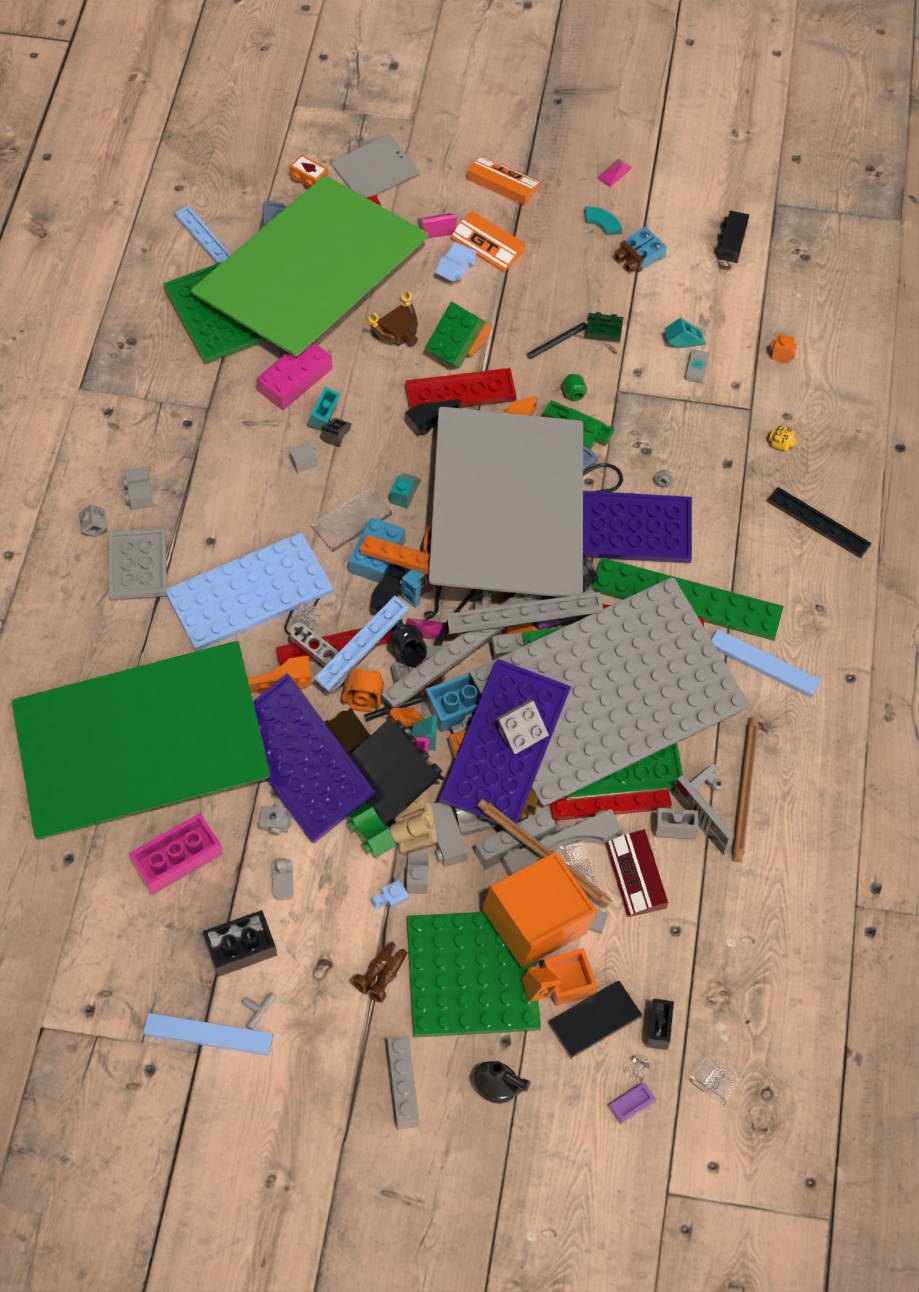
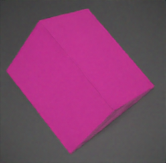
[418,213,457,239]

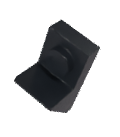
[321,418,352,447]

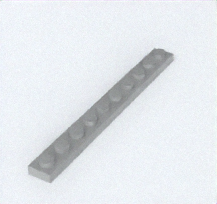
[381,593,542,709]

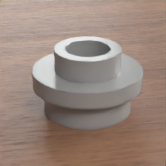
[655,470,673,487]

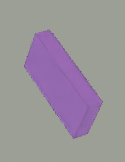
[608,1082,656,1125]

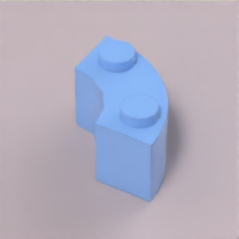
[435,242,477,281]

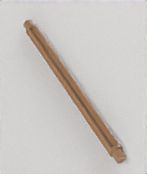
[733,717,759,862]
[477,799,612,908]

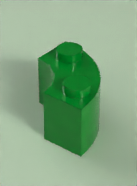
[346,803,396,857]

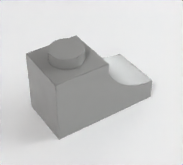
[407,853,428,894]

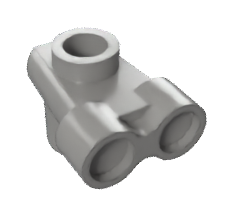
[470,591,492,610]

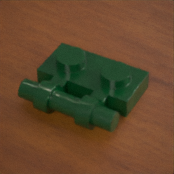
[586,312,624,342]

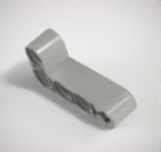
[290,623,351,694]

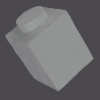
[289,442,319,474]

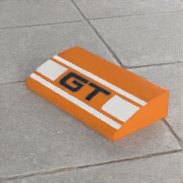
[467,156,541,206]
[451,210,525,272]

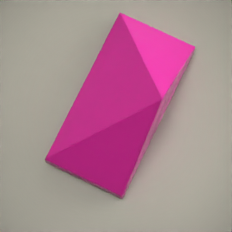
[598,159,632,187]
[406,618,445,640]

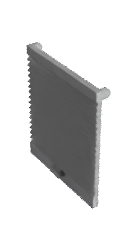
[330,134,420,198]

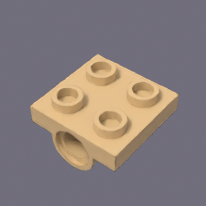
[390,803,438,854]

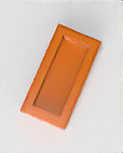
[389,708,423,726]

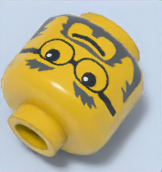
[769,425,797,452]

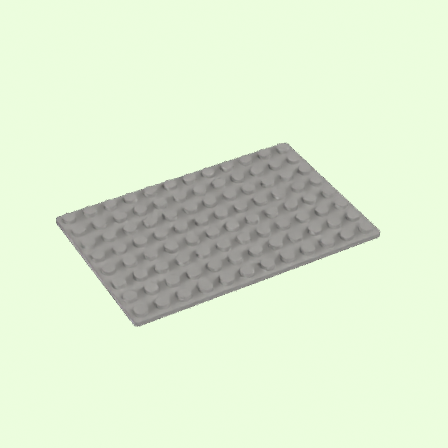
[429,407,583,597]
[470,578,749,806]

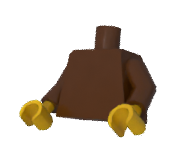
[366,291,418,346]

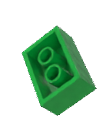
[425,301,486,368]

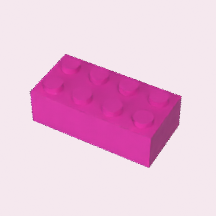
[256,342,333,410]
[129,813,223,895]

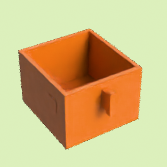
[482,852,597,969]

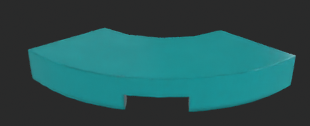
[584,206,622,235]

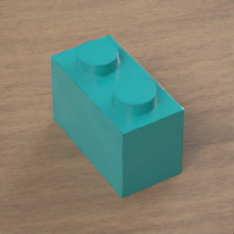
[307,386,341,431]

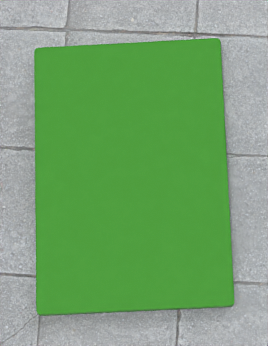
[191,176,428,356]

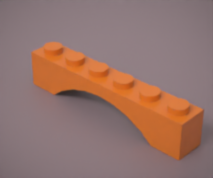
[248,656,312,693]

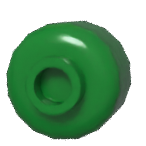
[562,374,587,401]

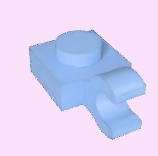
[372,879,409,910]

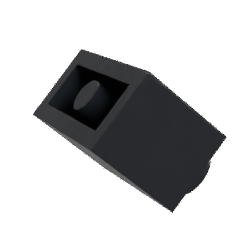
[646,998,674,1050]

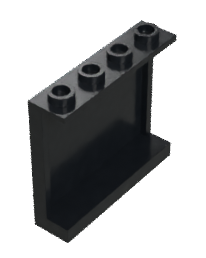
[349,718,444,827]

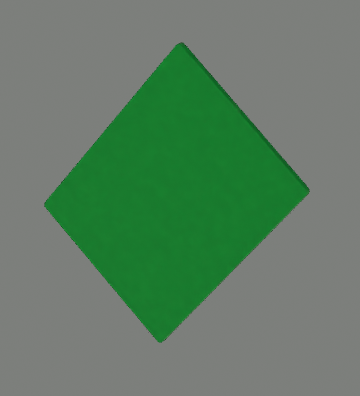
[12,641,270,839]

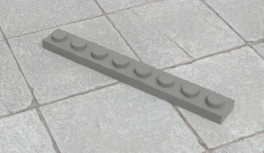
[447,592,603,634]

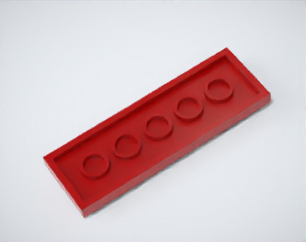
[406,368,517,409]

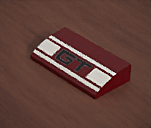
[605,829,668,918]

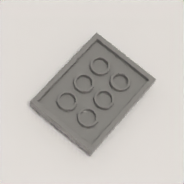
[109,528,167,600]

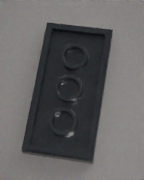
[548,980,642,1059]

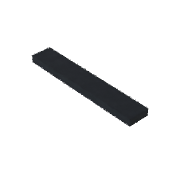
[767,487,871,559]

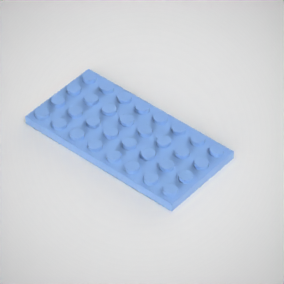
[167,532,334,651]

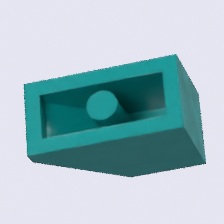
[664,317,706,348]
[390,473,421,509]
[409,715,437,751]

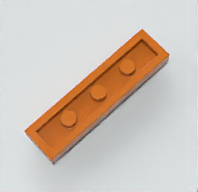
[359,535,430,574]

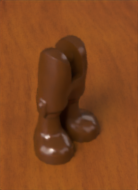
[350,941,407,1003]

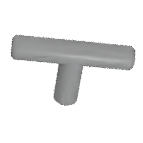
[242,992,276,1030]

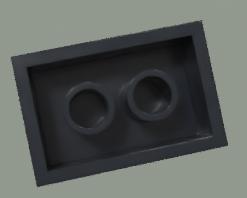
[203,910,277,977]

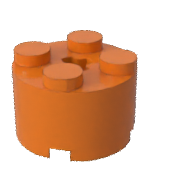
[342,668,384,712]

